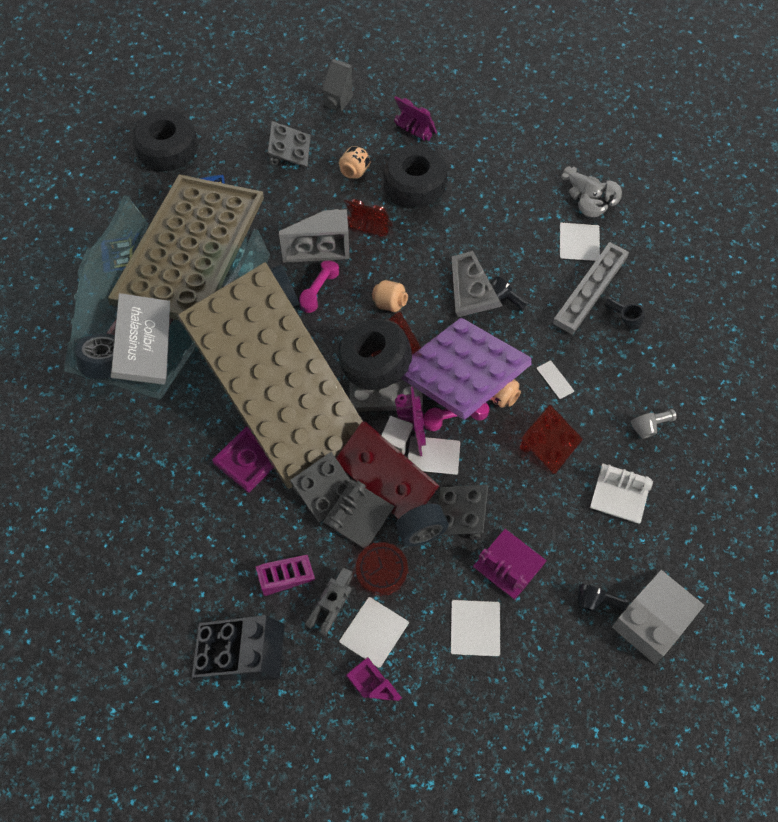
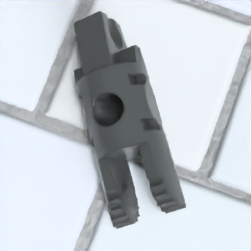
[305,568,353,636]

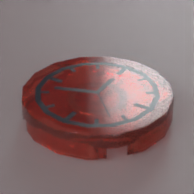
[356,542,408,596]

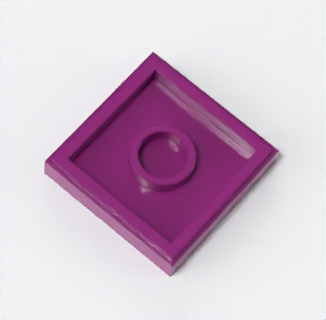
[212,426,274,493]

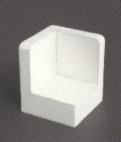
[381,416,413,455]

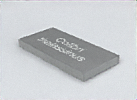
[111,293,170,385]

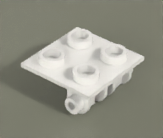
[590,463,653,524]

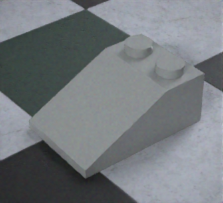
[279,209,350,263]
[612,570,704,664]

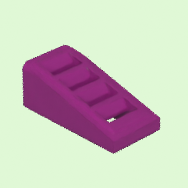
[256,554,315,596]

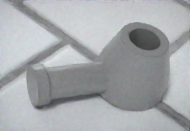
[631,409,676,439]

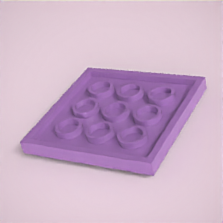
[401,318,532,420]

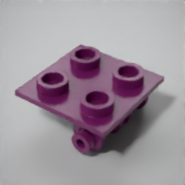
[394,96,437,140]
[395,387,426,456]
[473,529,547,600]

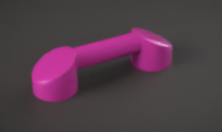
[299,260,339,313]
[423,402,489,431]

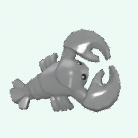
[561,166,622,217]

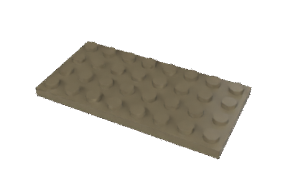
[108,174,264,320]
[177,262,363,489]

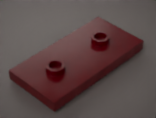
[336,422,439,519]

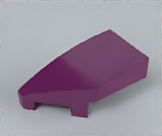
[345,657,402,701]

